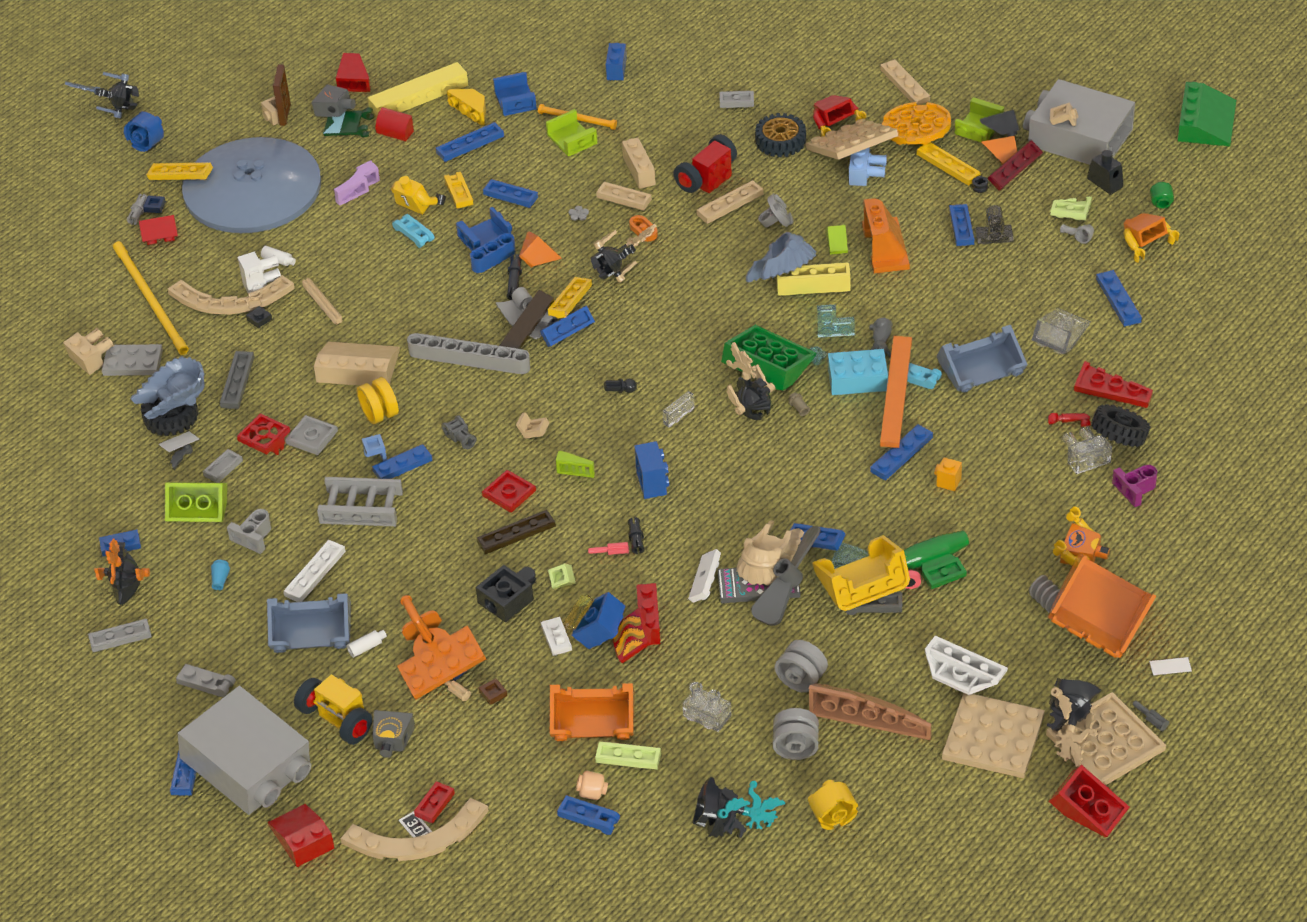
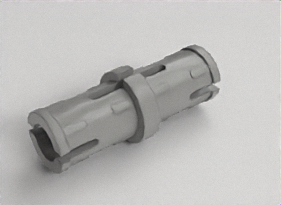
[127,194,147,225]

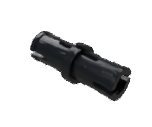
[628,517,644,554]

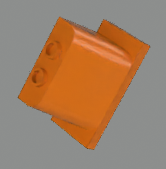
[862,199,910,273]

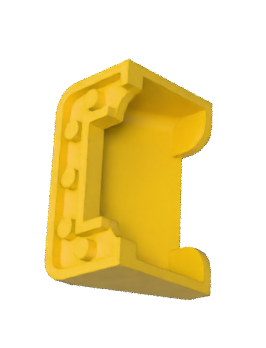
[812,535,910,611]

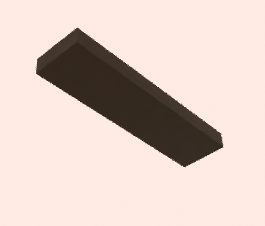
[499,290,555,349]
[477,510,556,555]

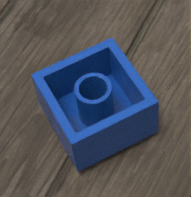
[634,441,669,499]
[571,592,625,649]

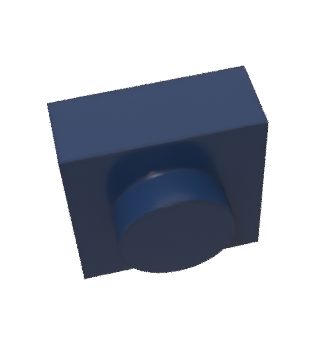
[143,196,166,213]

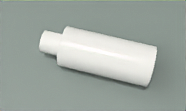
[261,246,296,266]
[347,630,387,658]

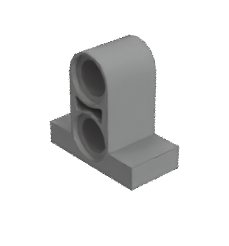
[227,509,271,554]

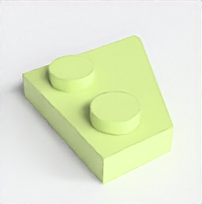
[1050,197,1092,220]

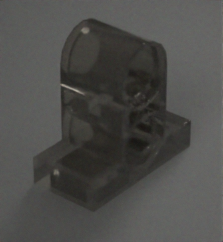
[975,205,1014,244]

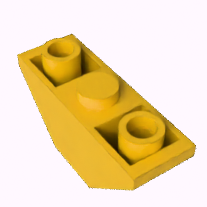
[447,89,486,126]

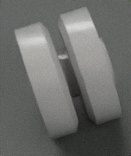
[774,640,828,692]
[773,708,819,760]

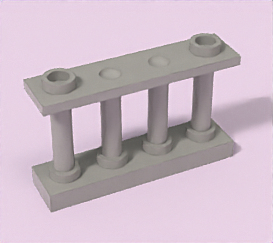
[317,477,403,527]

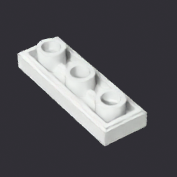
[688,549,721,603]

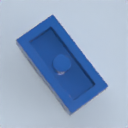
[99,530,141,556]

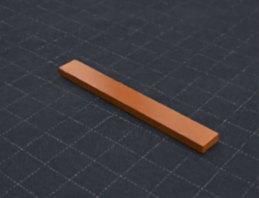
[880,336,912,448]

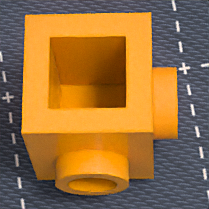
[934,457,962,491]

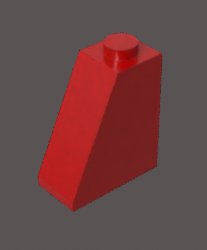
[336,53,371,92]

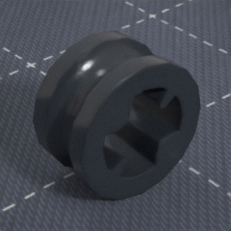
[972,176,988,193]

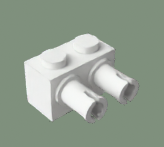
[238,252,281,293]

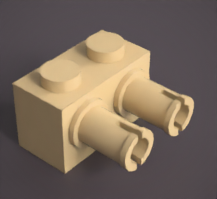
[63,328,114,375]

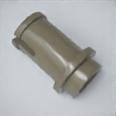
[788,393,810,416]

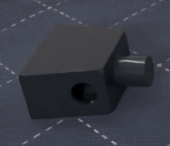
[1087,150,1123,195]

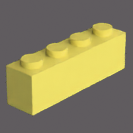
[776,263,850,296]

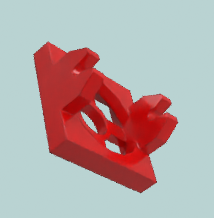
[237,413,291,455]

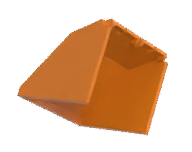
[1048,554,1156,658]

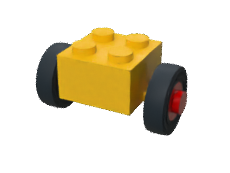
[294,674,372,745]

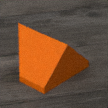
[982,136,1017,165]
[519,231,562,268]

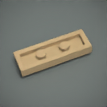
[596,182,652,210]

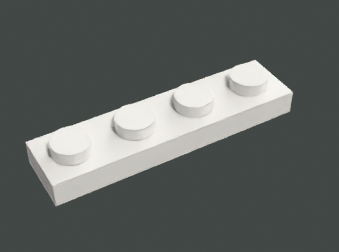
[283,540,346,602]

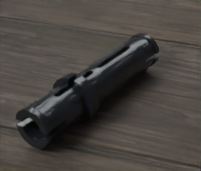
[506,254,522,300]

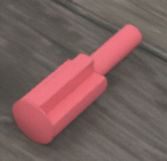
[588,542,629,555]

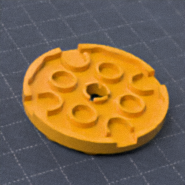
[882,102,951,145]

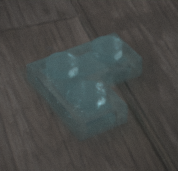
[817,304,855,337]

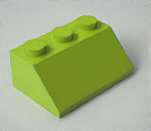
[165,482,227,522]

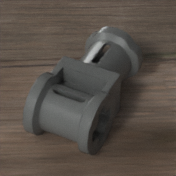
[441,415,477,450]

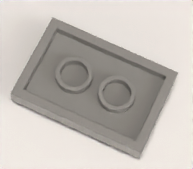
[102,344,163,376]

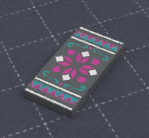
[718,568,801,603]

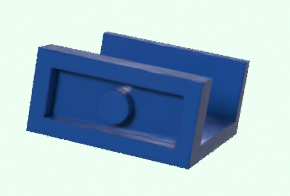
[493,72,537,116]
[456,207,512,252]

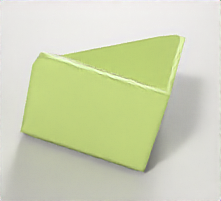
[548,563,576,589]

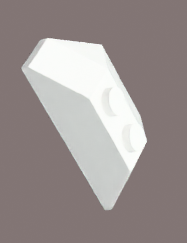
[925,636,1008,695]

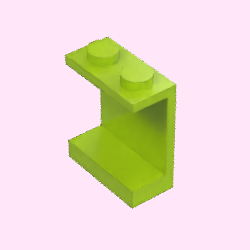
[955,97,1004,143]
[546,109,598,157]

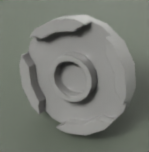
[758,193,793,227]

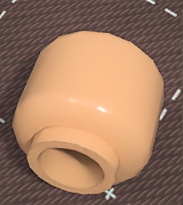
[576,771,608,800]

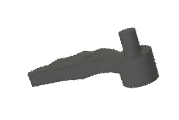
[170,444,193,470]

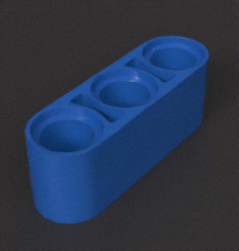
[470,233,516,273]

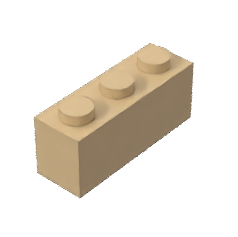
[622,137,656,189]

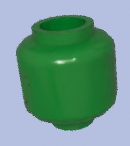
[1150,182,1174,209]

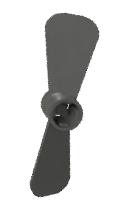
[751,526,820,626]

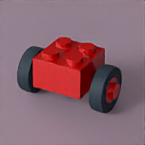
[673,134,737,194]

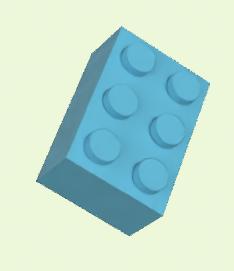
[828,349,888,395]

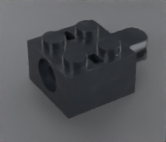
[475,565,536,623]

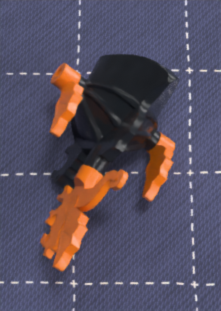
[94,538,150,605]

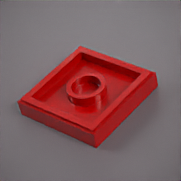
[482,470,536,513]

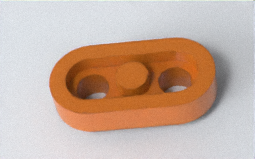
[629,215,658,242]

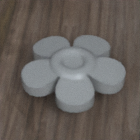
[569,206,589,221]

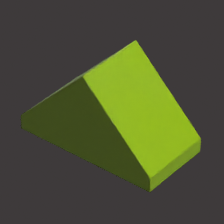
[825,225,848,254]

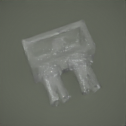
[1062,426,1112,474]
[683,682,732,732]

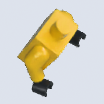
[391,176,446,215]

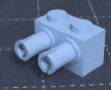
[849,147,887,186]

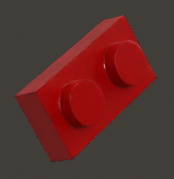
[414,781,455,824]

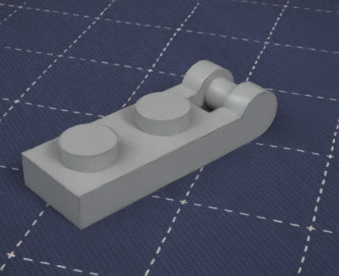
[176,664,236,697]

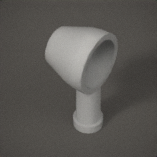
[1060,224,1094,244]

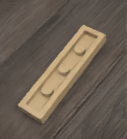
[880,59,930,105]
[697,180,764,224]

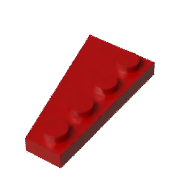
[1074,361,1153,408]

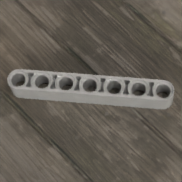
[407,333,531,374]

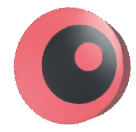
[906,570,921,589]

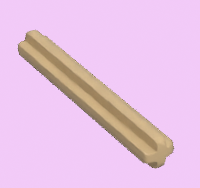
[302,278,343,325]

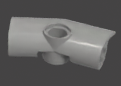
[496,287,558,339]

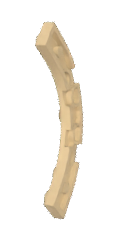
[168,275,295,315]
[341,798,489,861]

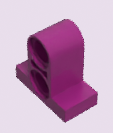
[1112,465,1158,507]

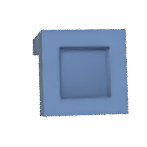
[362,434,387,461]

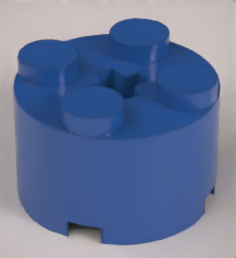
[124,111,164,152]

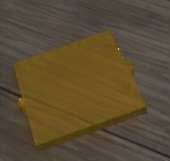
[563,595,594,629]

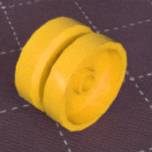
[356,377,399,424]

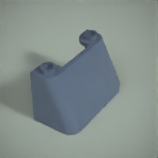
[937,325,1028,393]
[267,594,351,653]

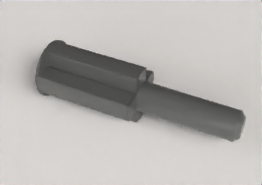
[1133,700,1169,731]

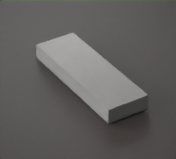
[88,618,152,652]

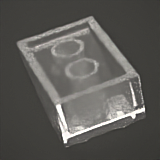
[1031,308,1091,354]

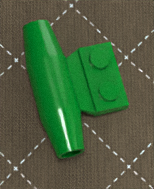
[904,530,969,590]

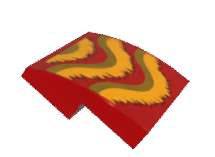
[613,607,651,664]

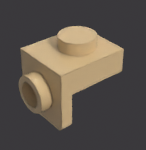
[261,96,279,126]
[516,413,550,439]

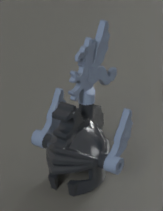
[65,72,139,118]

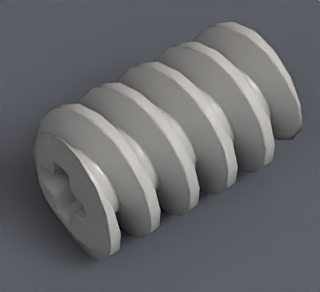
[1029,575,1060,613]

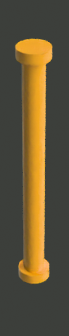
[538,104,617,130]

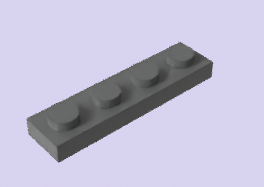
[220,351,254,409]

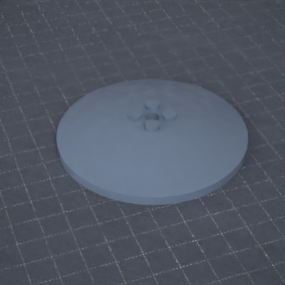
[182,137,321,233]

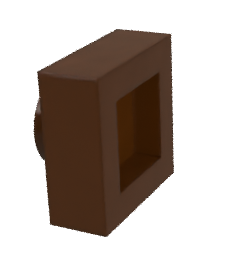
[479,678,507,705]

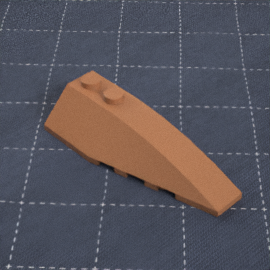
[809,683,932,740]

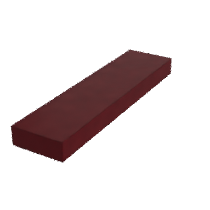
[987,140,1043,191]

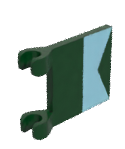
[323,107,374,137]

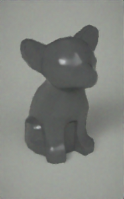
[869,318,893,357]

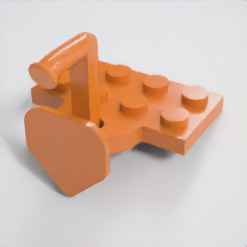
[397,595,486,700]

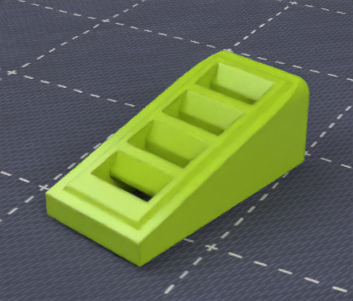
[556,451,595,478]

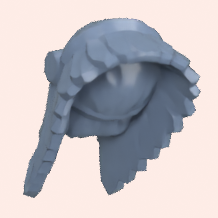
[746,232,816,282]
[130,356,205,419]

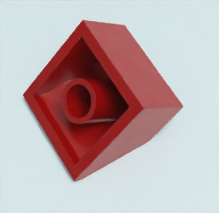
[139,215,178,245]

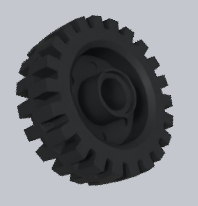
[141,397,198,436]
[1091,404,1151,447]

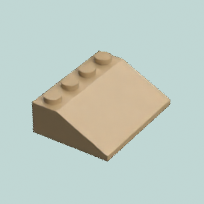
[314,342,400,386]

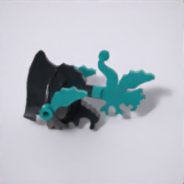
[692,777,785,838]

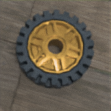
[755,113,806,157]

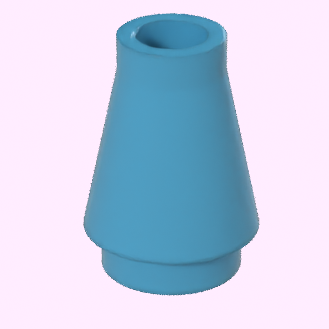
[211,560,230,590]

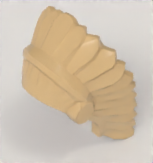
[736,520,804,586]

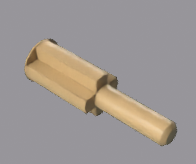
[444,680,471,701]

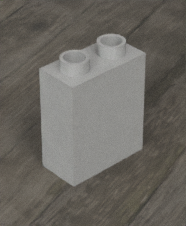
[1023,79,1135,165]
[178,685,311,815]

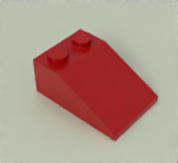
[1048,764,1130,838]
[268,804,335,867]

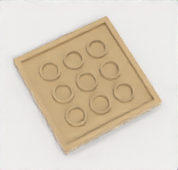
[805,119,899,160]
[1046,692,1166,785]
[942,693,1045,778]

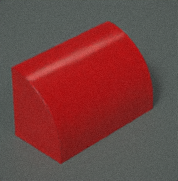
[375,107,414,142]

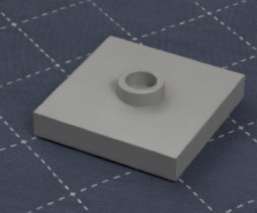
[285,415,338,455]

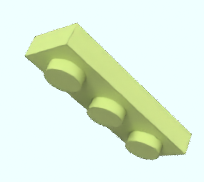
[595,741,661,770]

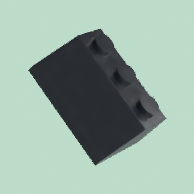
[980,109,1020,137]

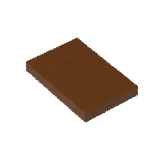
[273,64,291,126]

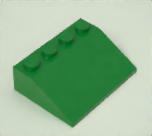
[1178,82,1236,147]
[721,324,816,391]

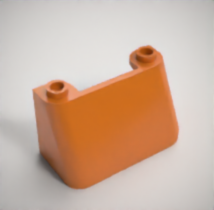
[550,683,634,741]

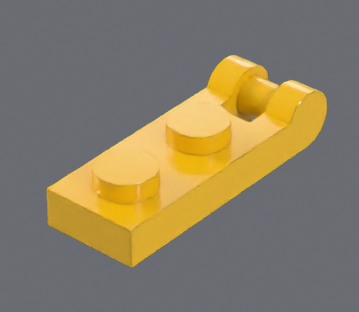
[444,171,474,209]

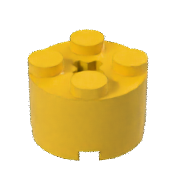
[808,780,859,830]

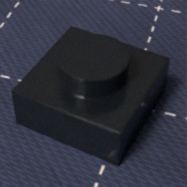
[246,306,272,328]

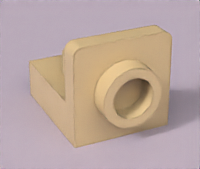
[1050,102,1078,126]

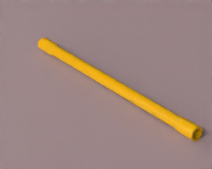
[113,241,189,355]

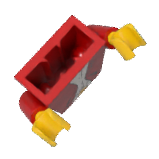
[813,95,866,137]

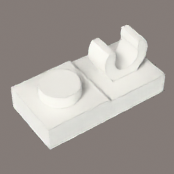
[541,617,572,656]

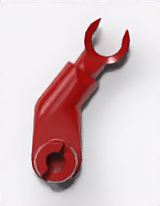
[1048,413,1091,427]

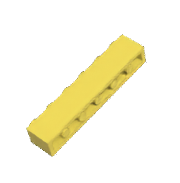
[368,62,468,119]

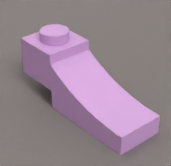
[334,160,380,206]

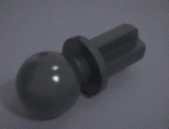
[603,378,637,393]

